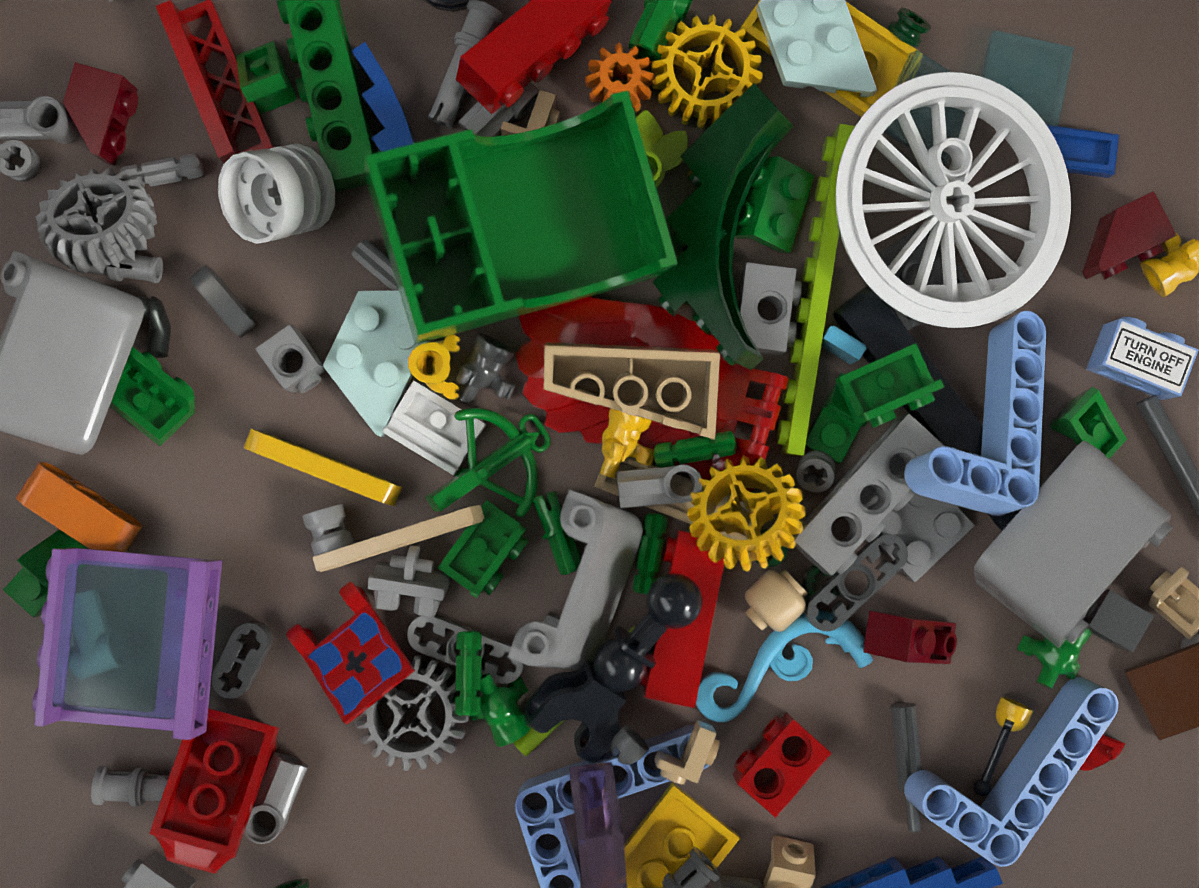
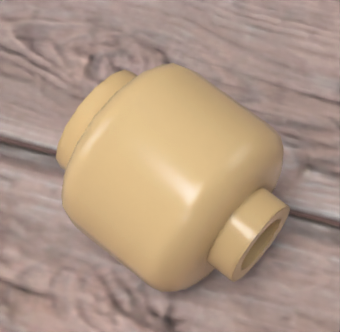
[745,569,808,632]

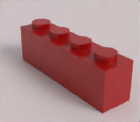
[456,0,612,115]
[638,530,724,708]

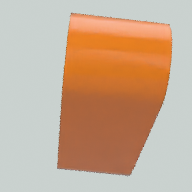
[16,461,143,552]

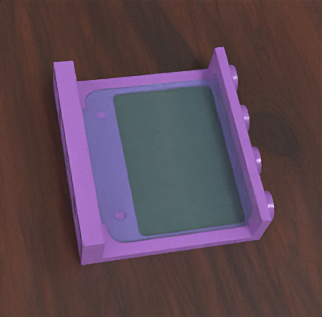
[32,548,222,740]

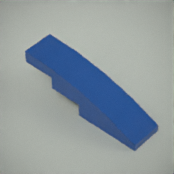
[352,42,416,152]
[820,856,1003,888]

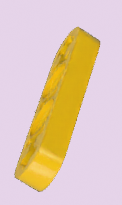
[243,428,402,507]

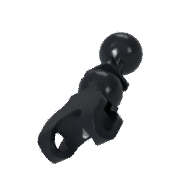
[524,573,702,763]

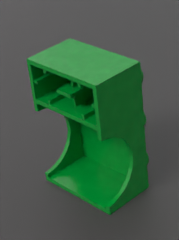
[365,90,678,345]

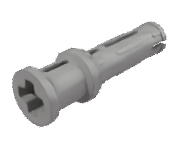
[428,0,503,129]
[91,766,169,807]

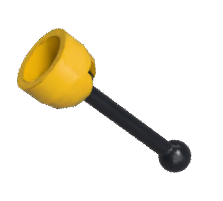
[974,696,1034,796]

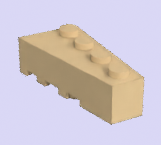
[544,342,720,439]

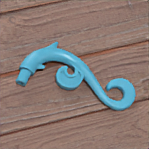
[696,609,873,722]

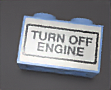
[1086,317,1199,400]

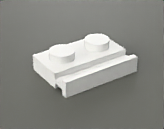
[382,380,486,475]

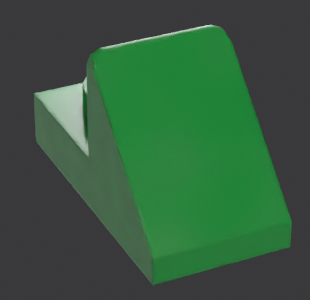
[236,41,296,113]
[805,373,869,464]
[1049,387,1127,459]
[3,529,89,618]

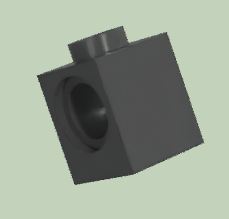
[1083,589,1154,652]

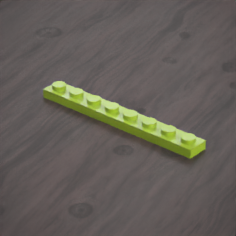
[776,124,855,457]

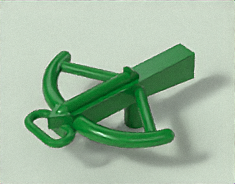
[425,408,551,517]

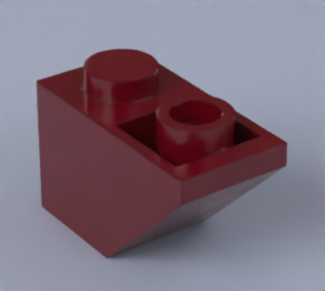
[63,62,138,166]
[1082,191,1177,280]
[863,611,957,664]

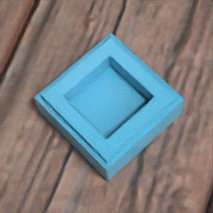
[821,325,866,365]

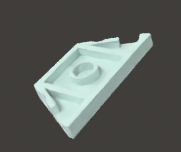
[756,0,877,97]
[323,290,429,437]

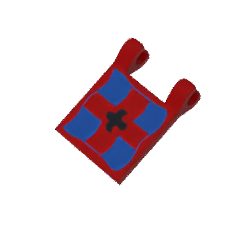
[286,582,415,725]

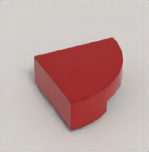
[1079,735,1126,771]

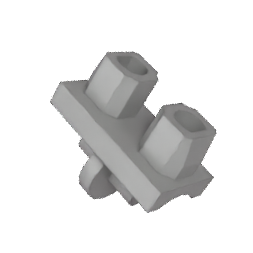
[367,545,451,617]

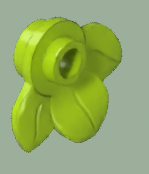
[636,110,688,188]

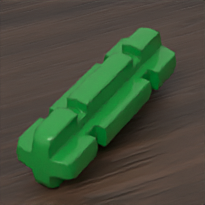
[654,431,737,468]
[632,513,668,595]
[455,631,482,716]

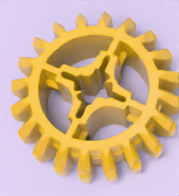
[651,14,763,129]
[687,456,805,572]

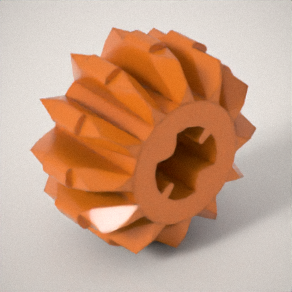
[585,42,655,112]

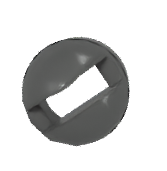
[611,725,649,765]

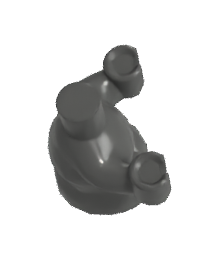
[456,333,515,404]

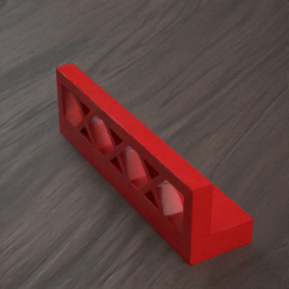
[155,0,274,163]

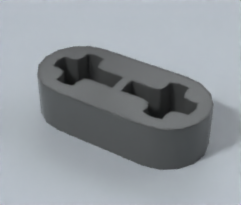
[190,265,258,338]
[211,621,273,699]

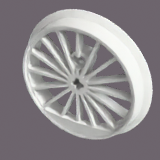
[836,72,1071,328]

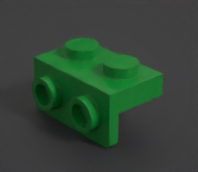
[735,156,814,253]
[835,343,944,428]
[109,346,195,447]
[438,500,529,599]

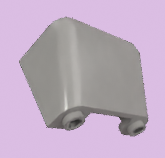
[0,251,144,455]
[974,440,1173,648]
[507,490,643,670]

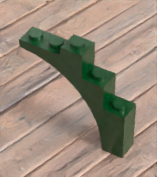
[652,83,794,370]

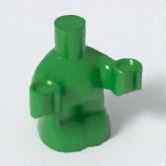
[1017,629,1092,689]
[470,673,531,747]

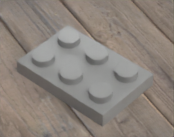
[827,454,975,582]

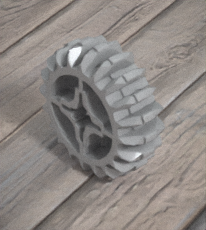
[35,167,158,274]
[355,654,469,771]

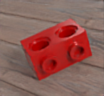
[732,712,832,818]

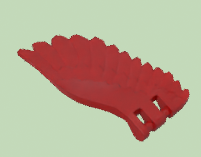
[515,297,789,492]

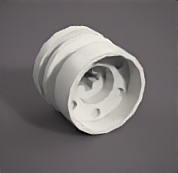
[218,143,335,244]

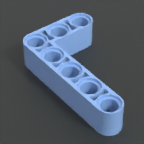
[904,311,1046,516]
[904,677,1118,867]
[515,725,710,888]

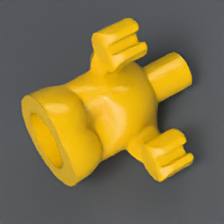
[1140,232,1199,297]
[408,334,460,400]
[600,408,654,478]

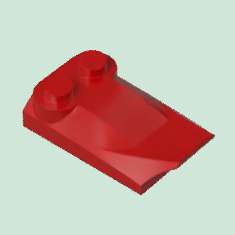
[149,708,280,874]

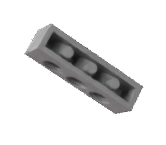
[791,414,945,576]

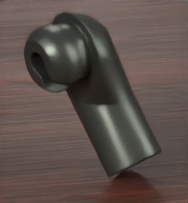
[138,296,171,358]

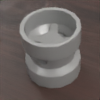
[302,504,355,556]

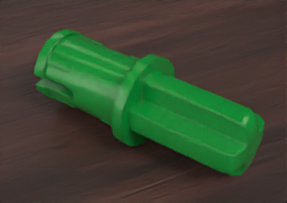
[532,491,581,575]

